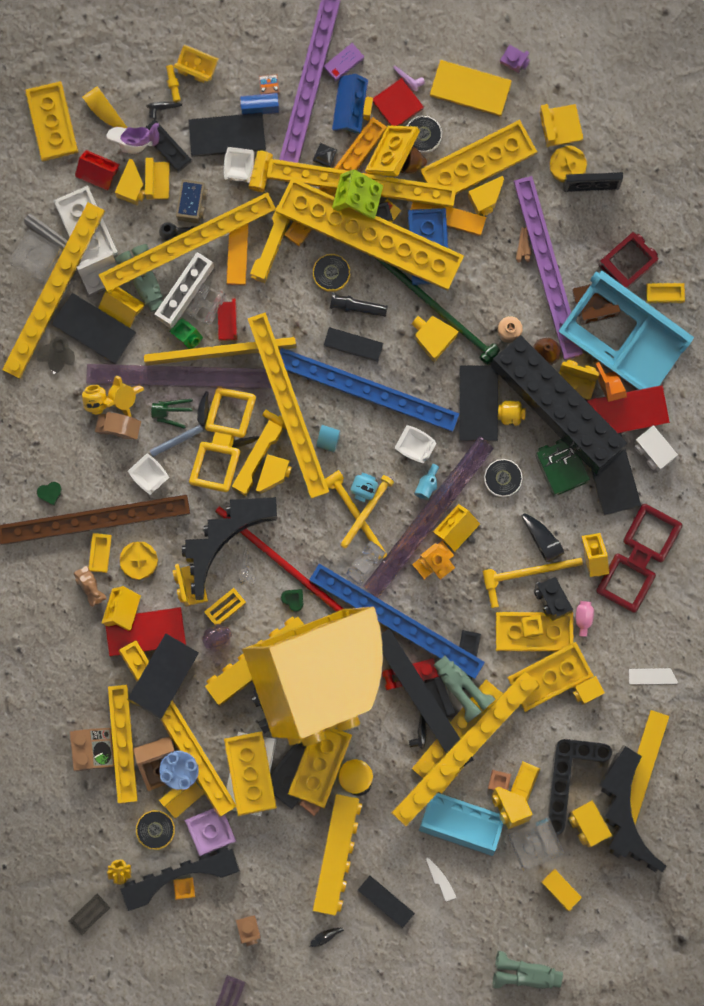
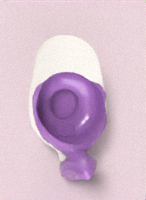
[106,123,159,154]

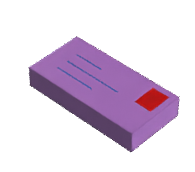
[324,43,364,81]

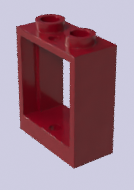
[598,231,659,289]

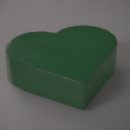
[37,482,62,506]
[281,589,304,612]

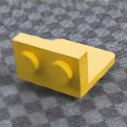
[559,360,599,400]

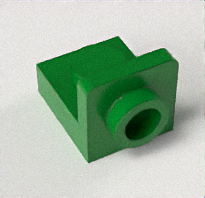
[169,318,203,349]

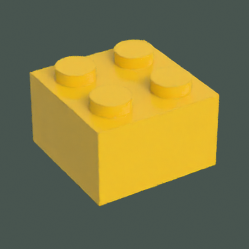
[568,800,611,847]

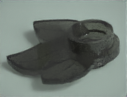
[37,336,75,374]

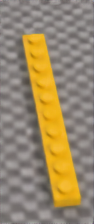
[267,159,456,208]
[98,192,276,292]
[2,202,105,379]
[247,312,329,499]
[119,641,236,817]
[391,671,539,827]

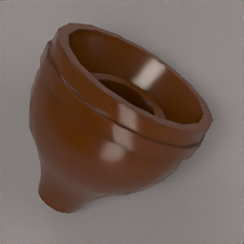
[400,146,427,174]
[533,338,561,365]

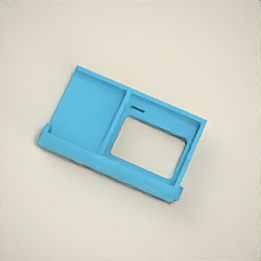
[559,270,694,389]

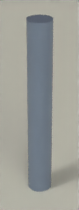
[149,425,204,457]

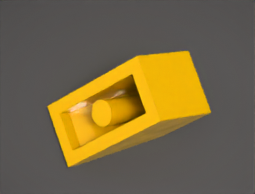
[115,158,145,205]
[468,176,504,216]
[256,454,292,494]
[581,533,609,577]

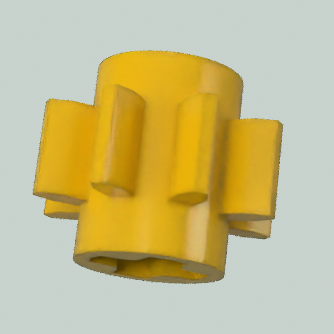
[107,860,131,885]

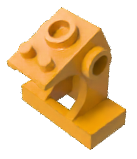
[412,541,455,580]

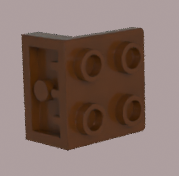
[572,284,620,325]

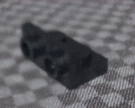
[533,577,573,621]

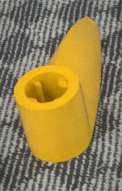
[82,86,127,128]

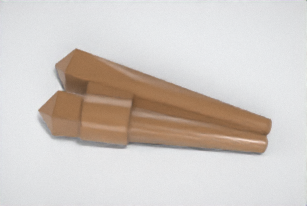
[516,227,531,263]

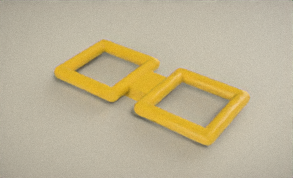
[189,388,256,493]

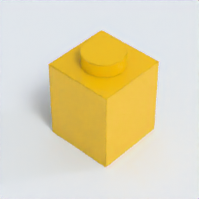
[573,676,605,705]

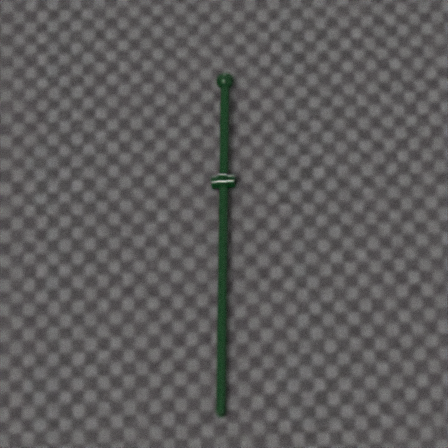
[375,258,501,365]

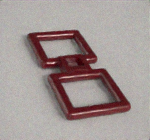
[596,503,683,613]

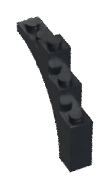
[182,497,277,600]
[598,745,667,873]

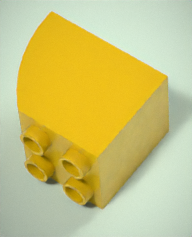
[242,607,383,746]

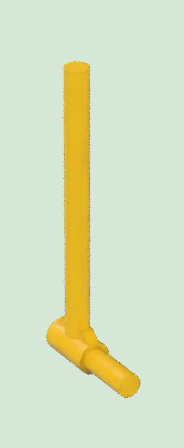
[308,470,388,560]
[482,558,583,608]

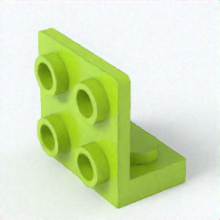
[332,169,383,219]

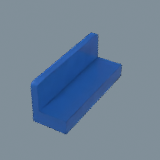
[332,74,368,134]

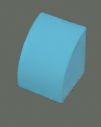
[316,425,340,452]

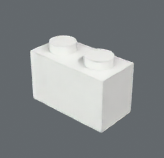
[634,425,678,472]

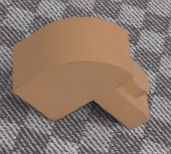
[95,412,141,440]

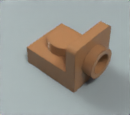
[236,915,261,946]

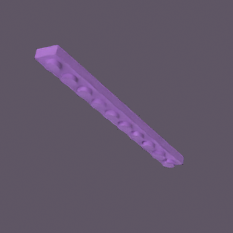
[279,0,341,163]
[514,176,583,360]

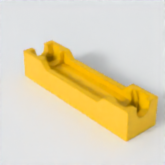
[250,205,290,283]
[232,420,283,496]

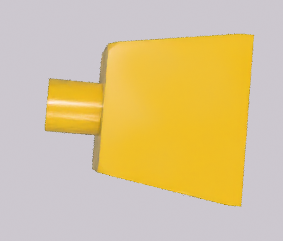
[411,316,458,362]

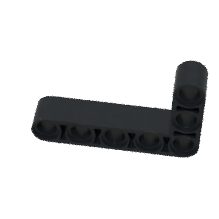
[546,739,612,835]

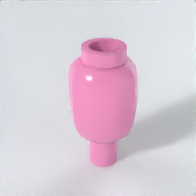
[576,601,594,636]

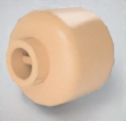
[498,317,523,343]

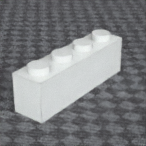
[155,252,214,329]

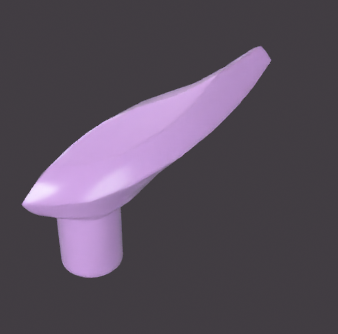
[394,65,425,91]

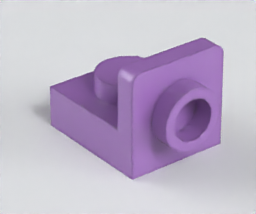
[500,45,530,73]

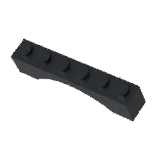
[120,847,240,911]

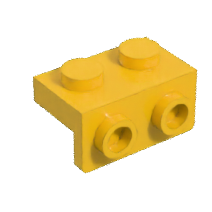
[174,45,219,83]

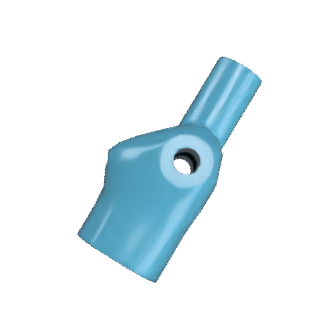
[414,464,439,500]

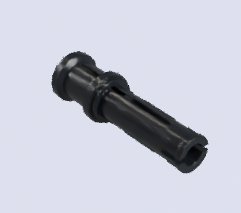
[330,292,388,317]

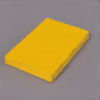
[365,126,420,177]

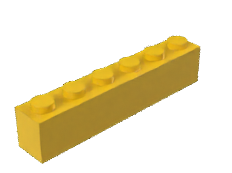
[205,617,304,706]
[313,794,362,915]

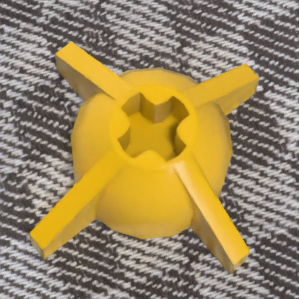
[103,376,144,417]

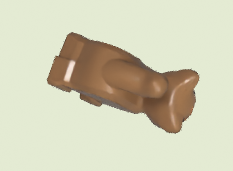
[74,566,106,607]

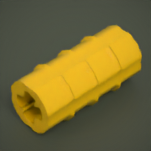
[249,151,273,192]

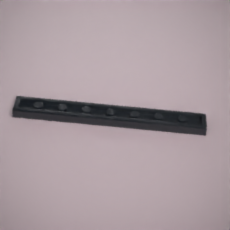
[381,629,474,770]

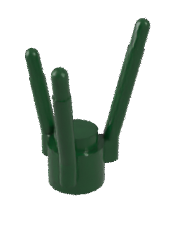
[151,398,193,429]

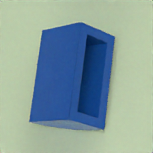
[240,93,279,114]

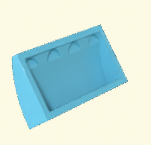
[419,793,503,856]

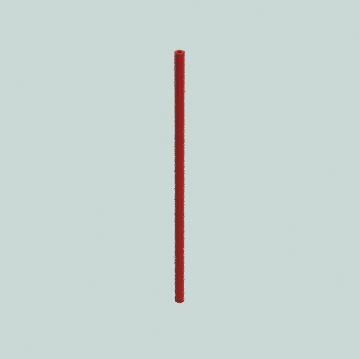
[215,506,344,612]

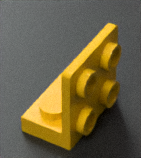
[539,104,583,147]
[172,564,208,607]

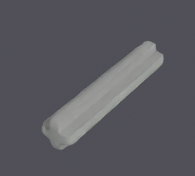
[24,214,67,251]

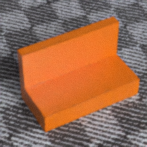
[596,362,627,402]

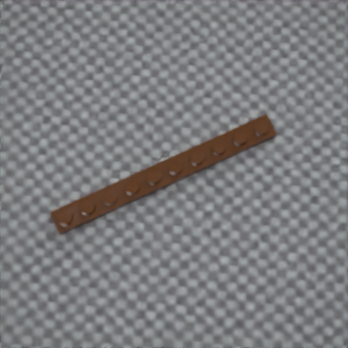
[0,495,190,545]

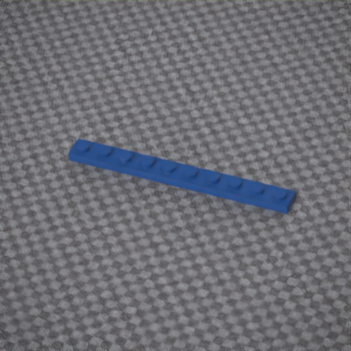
[280,348,459,432]
[309,564,485,679]

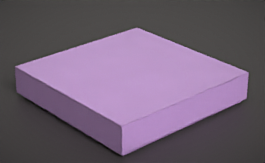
[185,808,236,856]

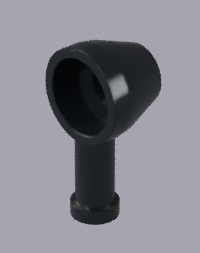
[159,222,194,241]

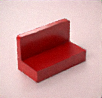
[75,150,120,190]
[217,298,238,341]

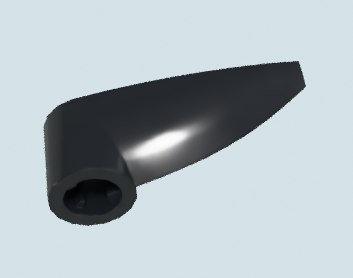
[521,513,564,562]

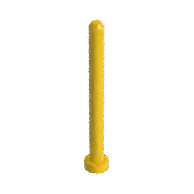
[341,475,394,549]

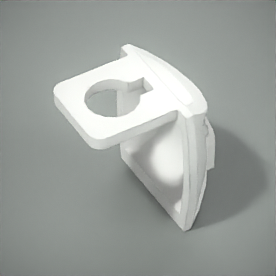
[224,147,254,183]
[395,425,436,463]
[128,453,169,495]

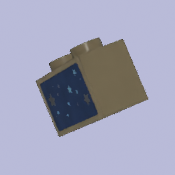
[176,179,208,224]

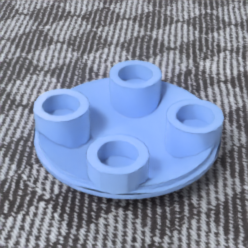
[160,751,199,790]

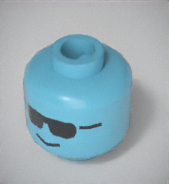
[350,473,378,502]

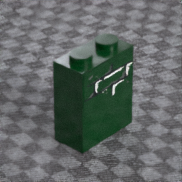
[535,439,590,498]

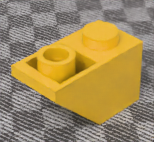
[491,787,533,829]

